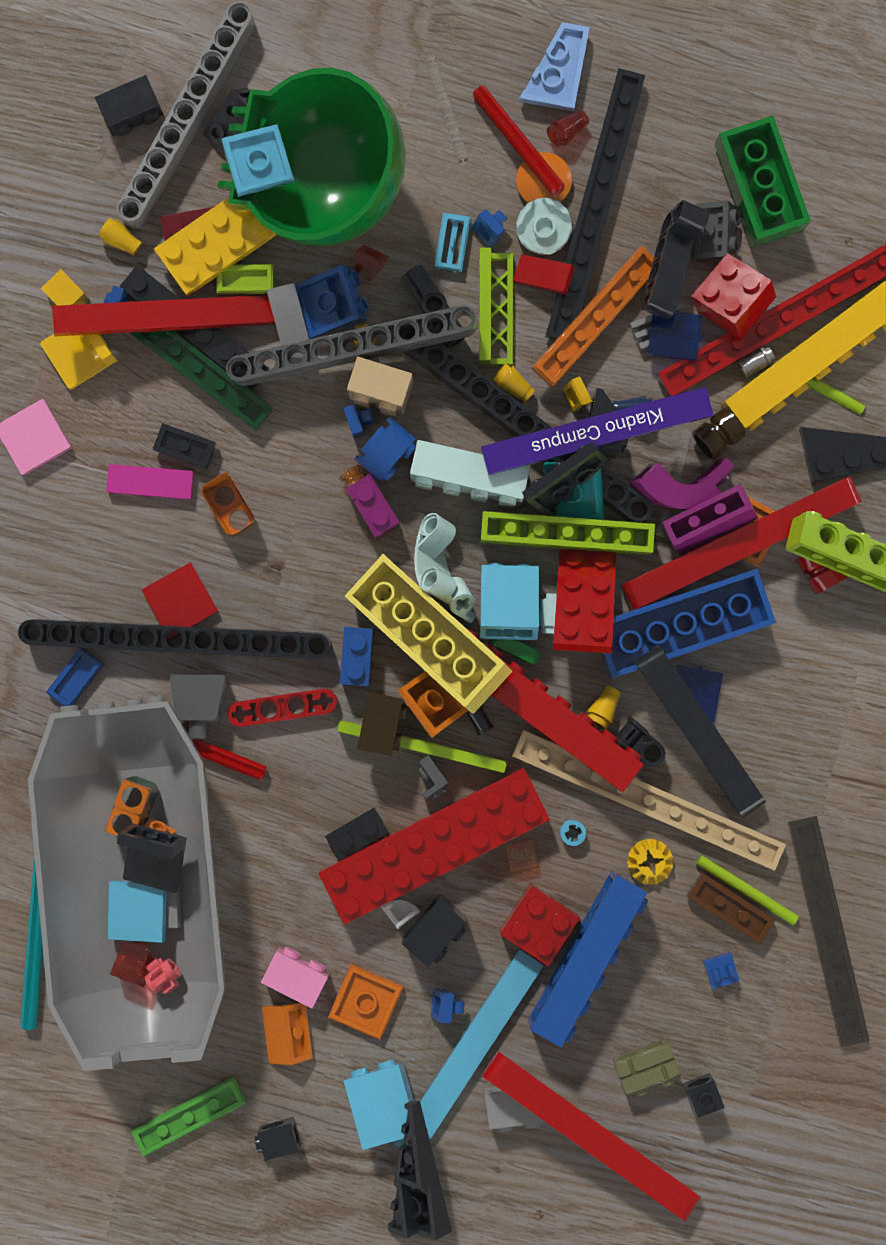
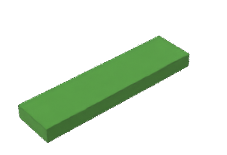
[130,1076,247,1157]

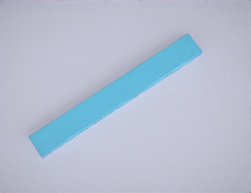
[393,948,544,1147]

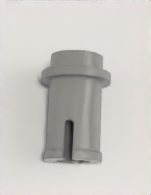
[738,347,776,378]

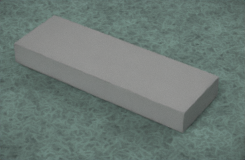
[266,283,309,365]

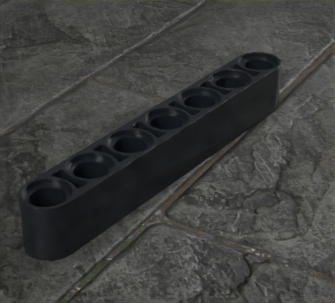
[634,645,766,818]

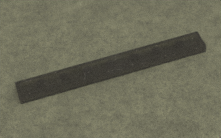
[788,816,870,1047]

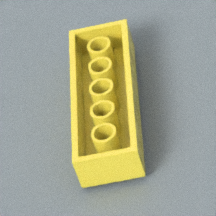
[345,554,512,714]

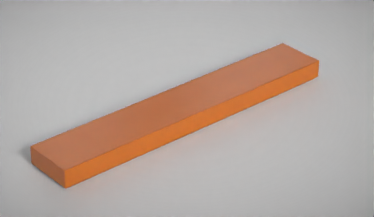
[531,246,654,387]

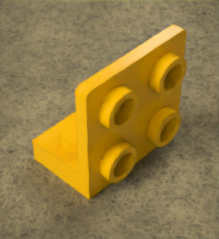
[40,334,118,390]

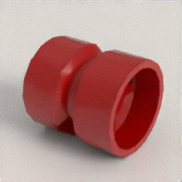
[796,557,848,595]

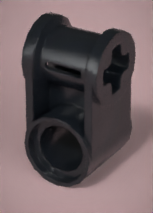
[613,716,666,767]

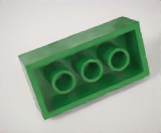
[714,115,811,248]

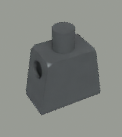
[170,674,228,740]

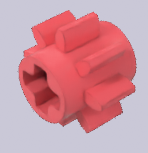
[144,958,181,994]

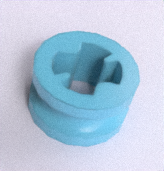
[560,820,586,846]

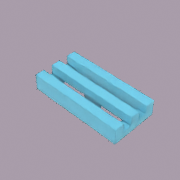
[434,213,471,274]

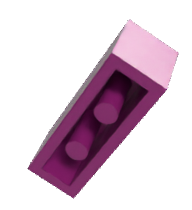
[663,484,758,556]

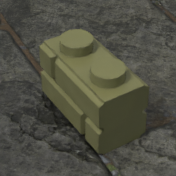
[612,1038,681,1097]

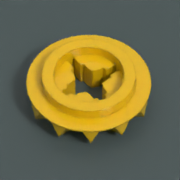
[627,839,673,885]

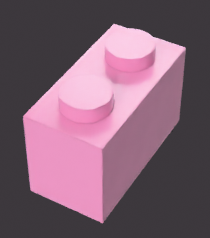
[261,947,330,1008]

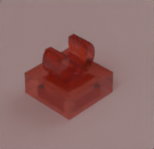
[353,244,389,281]

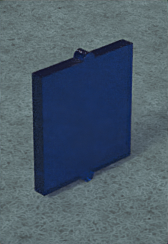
[647,312,703,361]
[668,664,723,722]

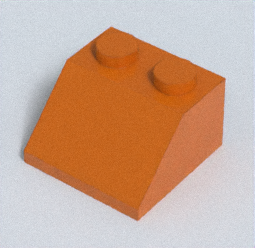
[397,671,468,738]

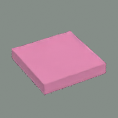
[0,399,72,476]

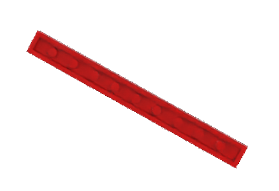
[656,244,886,397]

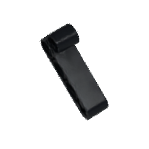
[641,200,710,320]

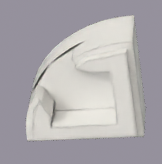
[380,899,421,929]

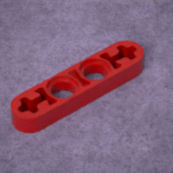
[227,689,338,727]

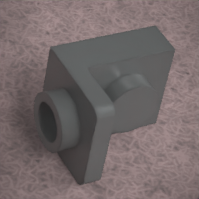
[418,754,449,800]

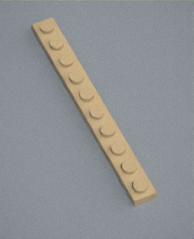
[512,730,786,871]

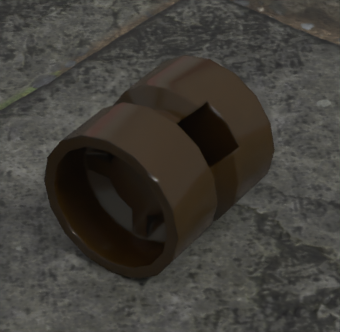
[691,407,746,461]

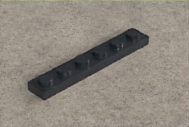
[119,265,270,391]

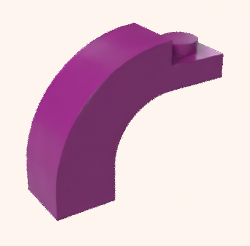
[629,458,735,510]

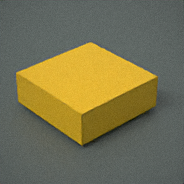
[562,376,592,413]

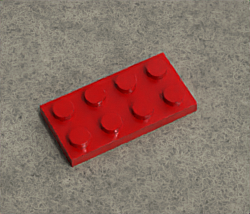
[553,549,616,653]

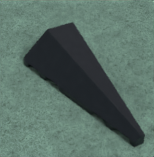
[388,1101,452,1241]

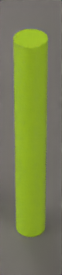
[806,377,866,415]

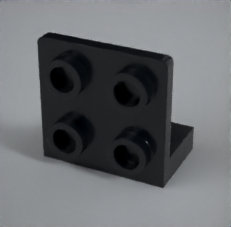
[203,88,250,157]
[117,823,187,893]

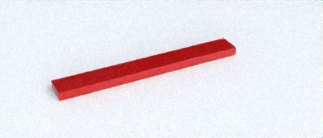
[52,295,275,337]

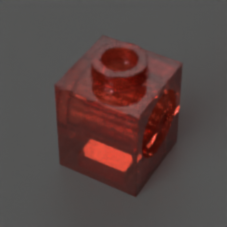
[110,941,156,988]

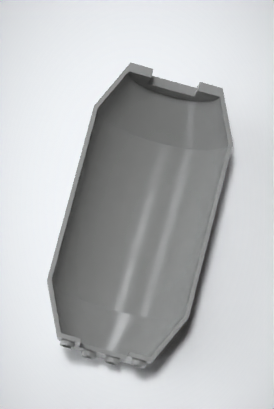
[28,696,226,1071]

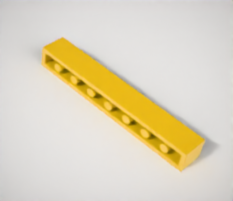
[721,281,886,431]

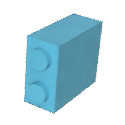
[480,563,539,640]
[344,1059,414,1150]

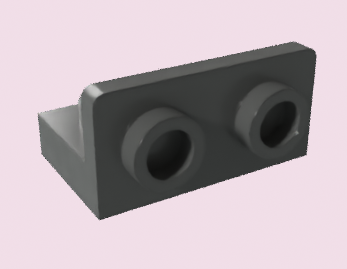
[694,200,740,262]

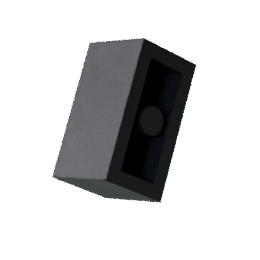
[94,75,164,136]

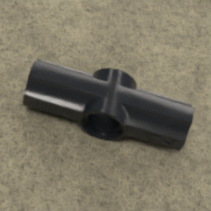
[401,264,465,349]

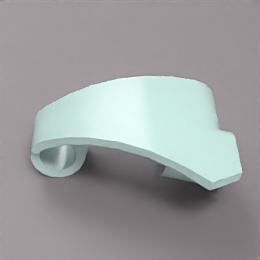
[414,513,476,623]

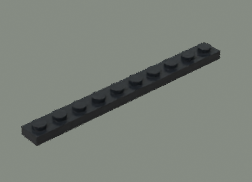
[545,68,645,340]

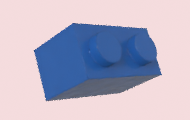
[340,627,374,687]

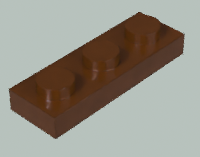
[686,872,775,944]

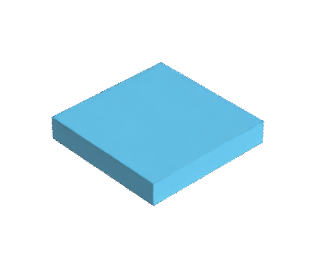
[221,124,294,197]
[108,880,167,943]

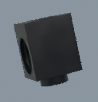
[683,1073,725,1118]
[255,1117,301,1161]

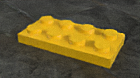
[154,197,277,297]

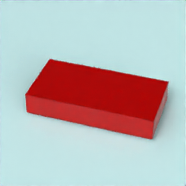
[513,254,575,294]

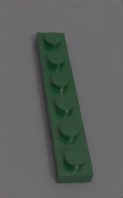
[130,330,274,431]

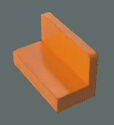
[262,1001,313,1065]

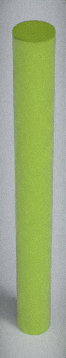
[696,855,799,925]

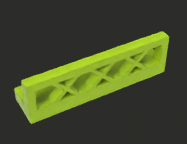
[479,248,513,366]

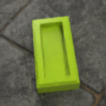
[217,264,274,295]

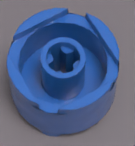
[354,416,416,482]

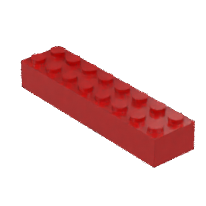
[318,767,550,925]

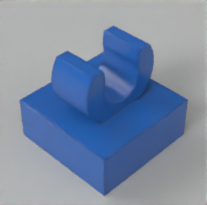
[471,209,507,248]
[344,404,375,439]
[703,952,740,989]
[431,988,465,1023]

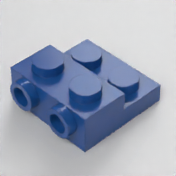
[295,265,369,339]

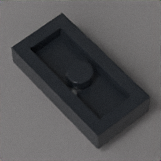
[153,423,217,470]
[325,807,389,861]

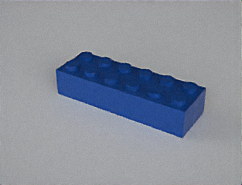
[601,569,776,679]
[528,870,648,1047]

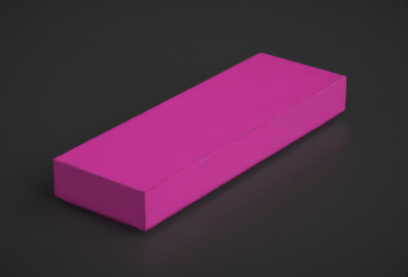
[106,464,194,500]

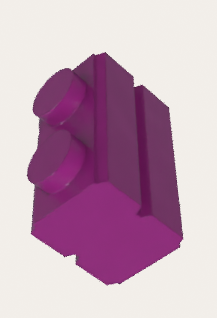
[346,474,400,540]

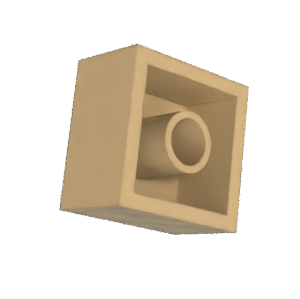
[347,357,413,418]

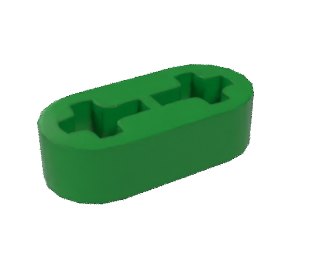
[488,639,542,666]

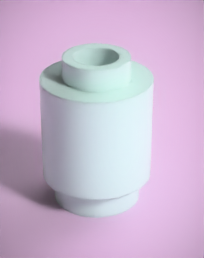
[539,593,557,634]

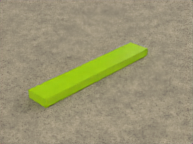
[337,720,507,773]

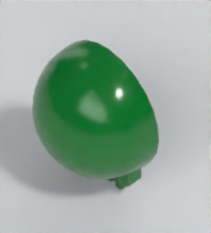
[217,67,406,246]

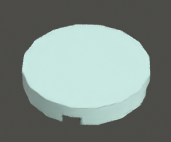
[516,198,572,255]

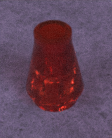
[546,109,589,147]

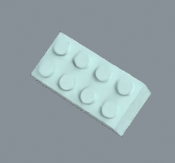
[410,440,531,509]

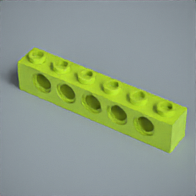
[480,511,655,556]
[785,511,886,592]

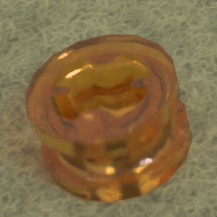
[339,464,367,488]

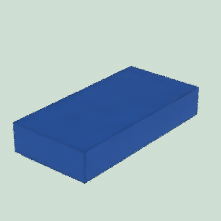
[46,648,105,706]

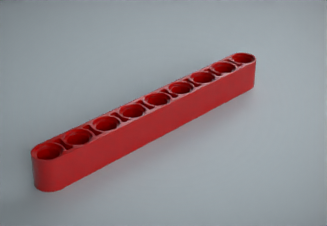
[620,476,862,611]
[481,1051,701,1222]

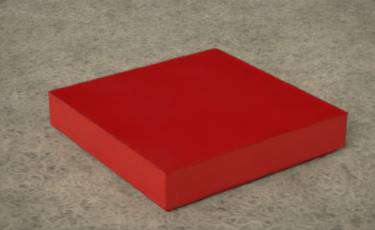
[141,562,219,639]

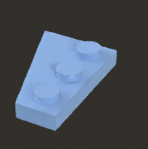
[519,22,590,112]

